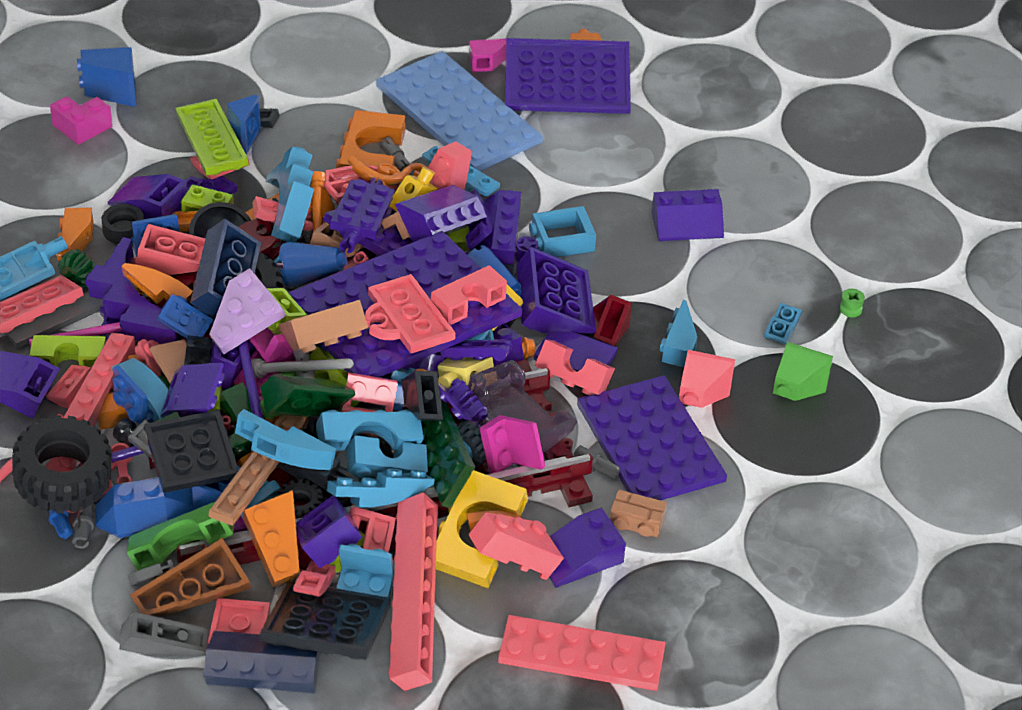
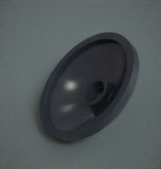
[188,202,252,239]

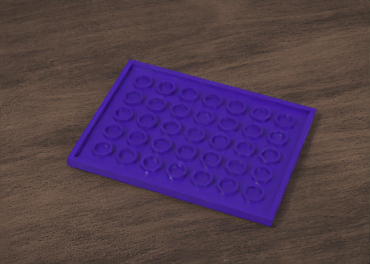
[288,231,522,378]

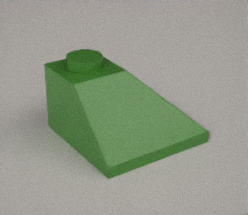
[773,342,833,401]

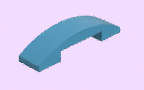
[112,358,168,421]

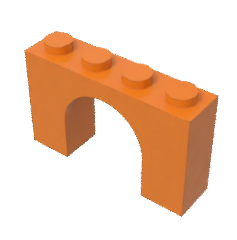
[336,110,405,168]

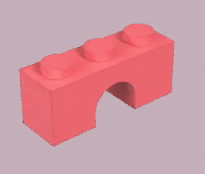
[431,265,507,325]
[535,340,615,395]

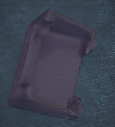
[467,360,577,468]

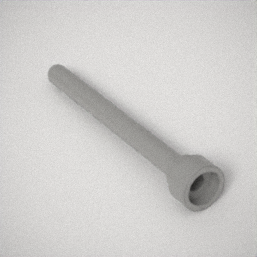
[251,358,354,378]

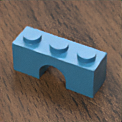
[346,436,428,478]

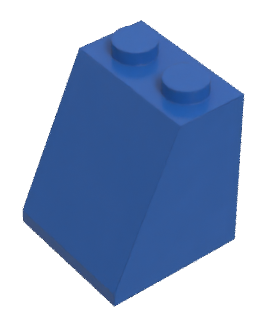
[77,47,136,106]

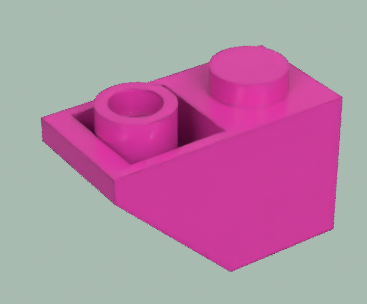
[469,38,506,72]

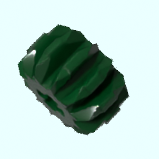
[58,249,96,288]

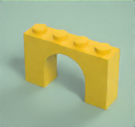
[436,471,528,588]

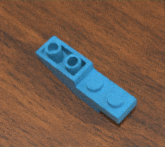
[235,409,336,470]
[327,469,434,507]

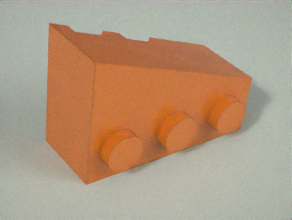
[242,491,299,588]

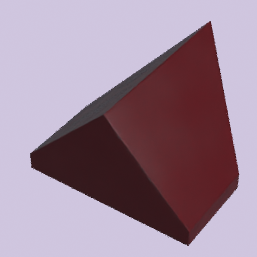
[593,294,632,346]

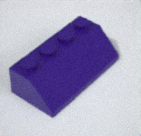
[395,185,487,242]
[470,190,521,265]

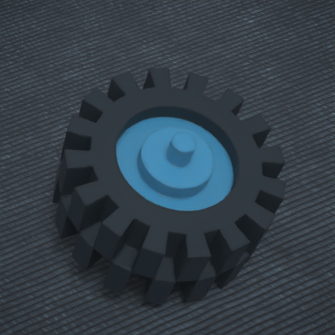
[457,420,486,467]

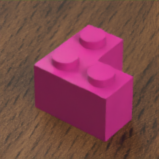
[50,96,113,145]

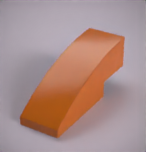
[122,263,193,305]

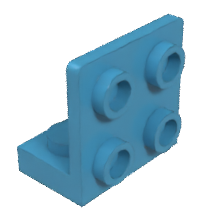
[337,544,394,597]

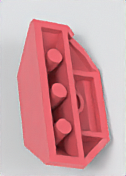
[324,165,400,205]

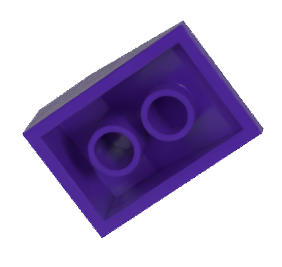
[549,507,626,588]

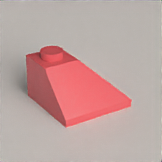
[679,350,735,408]

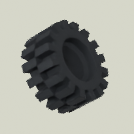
[276,479,323,519]

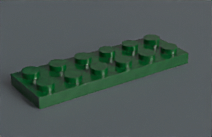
[421,398,475,508]

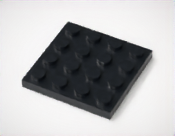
[260,580,391,660]

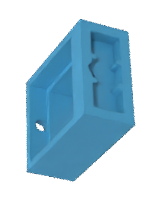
[529,206,596,257]

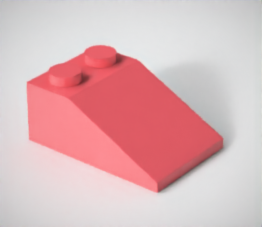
[135,224,205,275]

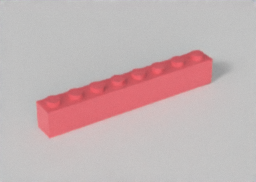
[388,492,438,691]

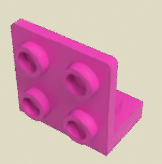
[249,327,296,363]
[479,415,545,473]

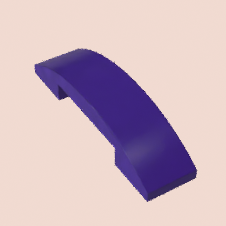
[465,189,492,250]

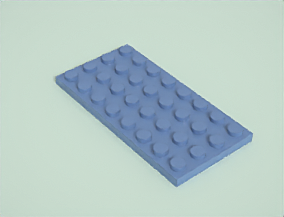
[376,51,543,171]

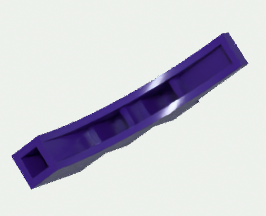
[86,237,183,344]

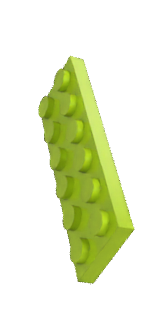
[176,99,249,176]

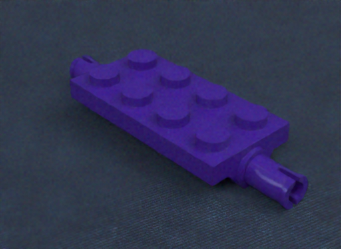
[330,178,395,253]

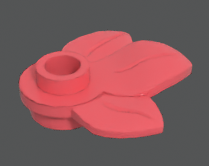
[135,339,162,377]

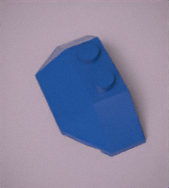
[96,477,194,538]

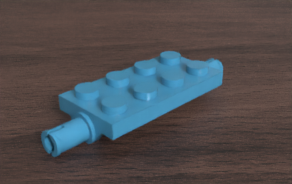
[0,236,68,300]

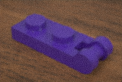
[441,339,513,361]

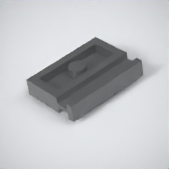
[128,560,174,589]

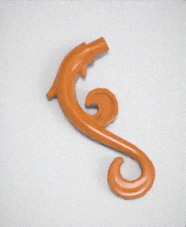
[348,156,428,186]

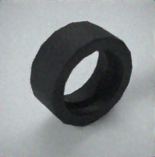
[101,204,144,244]

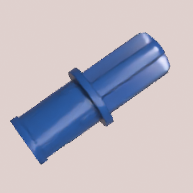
[48,510,73,540]

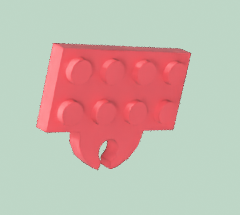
[365,274,455,354]

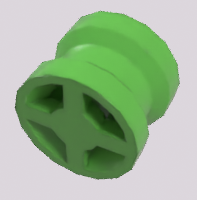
[839,288,865,317]

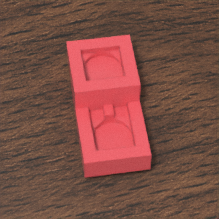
[293,561,336,596]

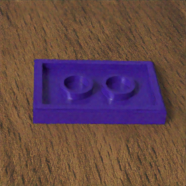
[534,331,617,372]

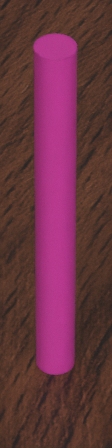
[29,322,122,347]

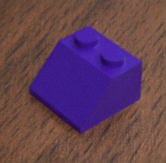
[295,495,362,568]

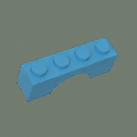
[316,410,424,451]

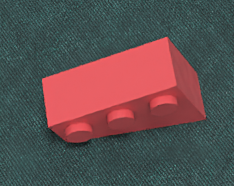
[428,141,472,190]
[469,512,564,580]

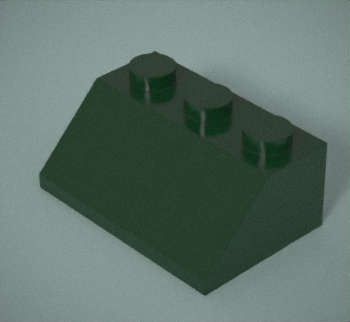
[260,374,356,417]

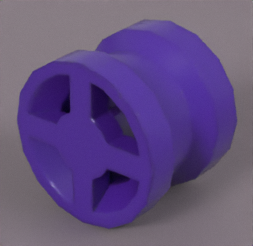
[515,237,538,262]

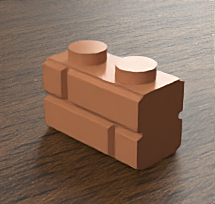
[610,489,667,538]

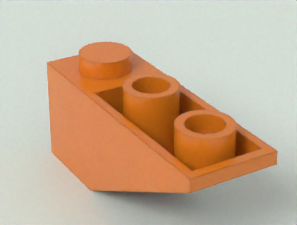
[56,207,94,261]

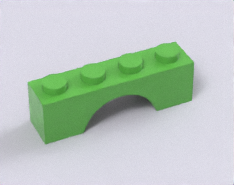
[127,502,234,571]

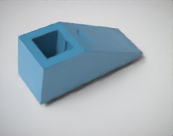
[660,300,697,368]

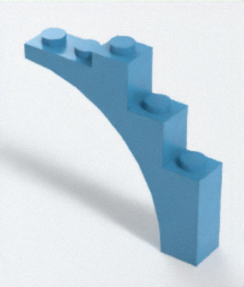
[266,146,314,242]

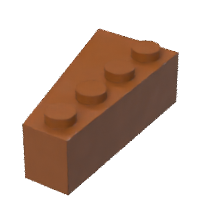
[130,538,252,618]

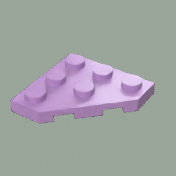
[210,268,286,354]

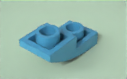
[764,303,802,344]

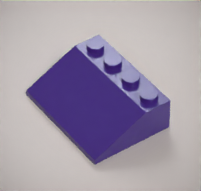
[516,247,596,333]

